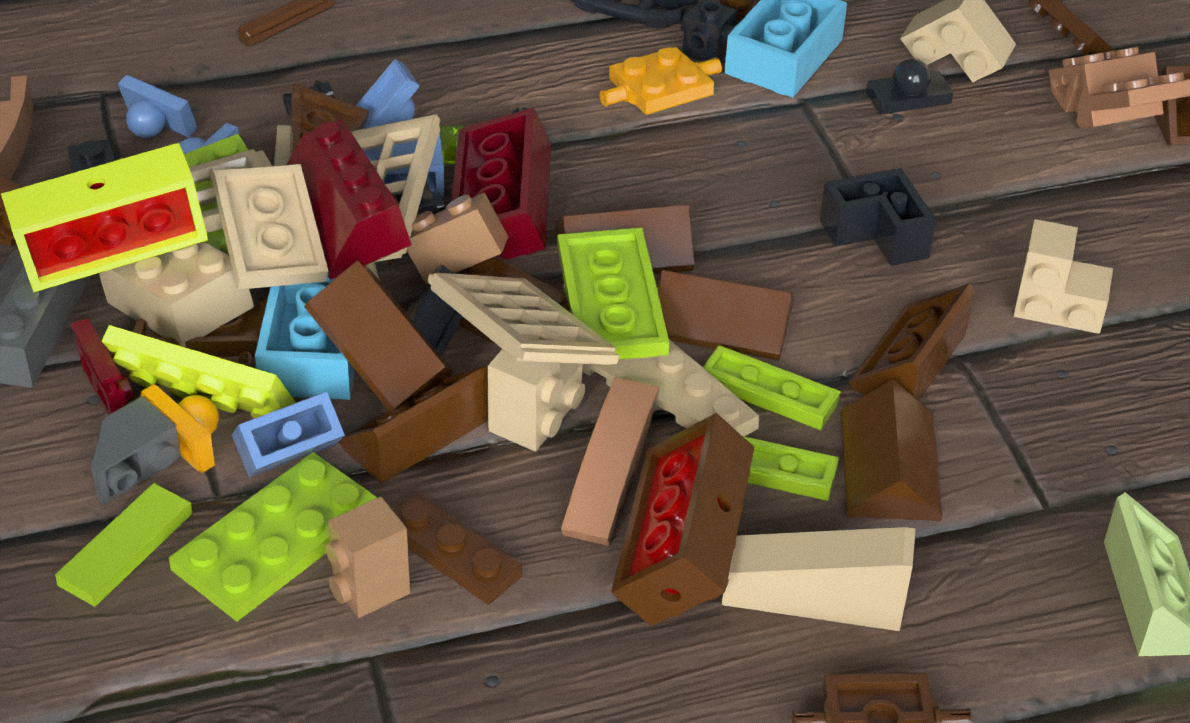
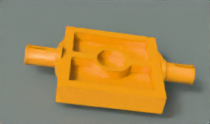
[599,47,722,115]

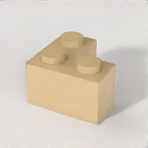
[900,0,1016,83]
[1014,219,1113,334]
[488,349,585,452]

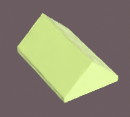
[1104,492,1190,656]

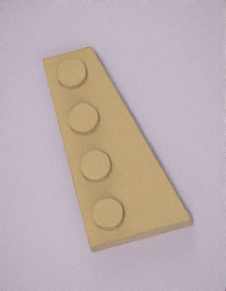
[582,339,759,436]

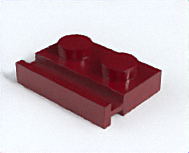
[71,317,134,415]

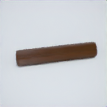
[238,0,335,47]

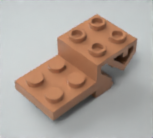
[1049,47,1190,128]

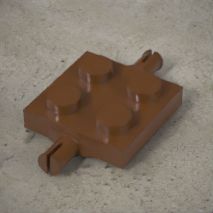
[791,673,972,723]

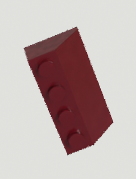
[451,108,551,259]
[287,118,412,281]

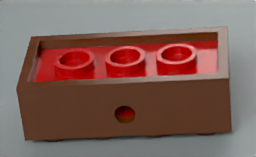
[611,413,754,626]

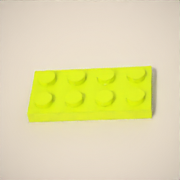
[102,325,296,418]

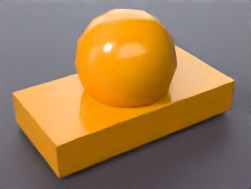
[141,384,219,473]

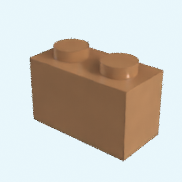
[407,193,508,285]
[325,497,410,619]

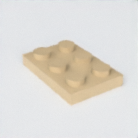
[212,164,328,290]

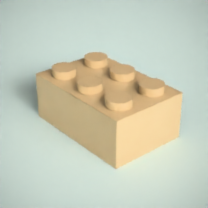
[99,242,254,348]

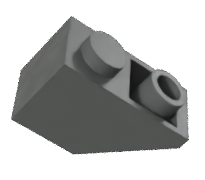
[91,396,181,505]

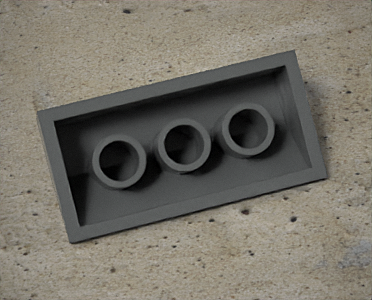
[0,248,91,388]

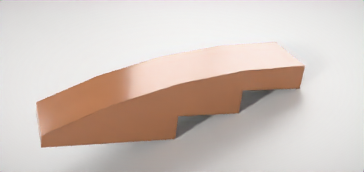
[0,75,34,180]
[561,377,659,546]

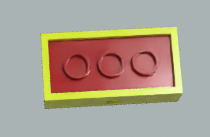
[1,143,208,292]

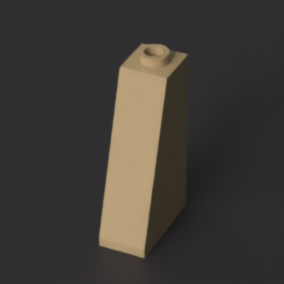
[722,527,916,631]

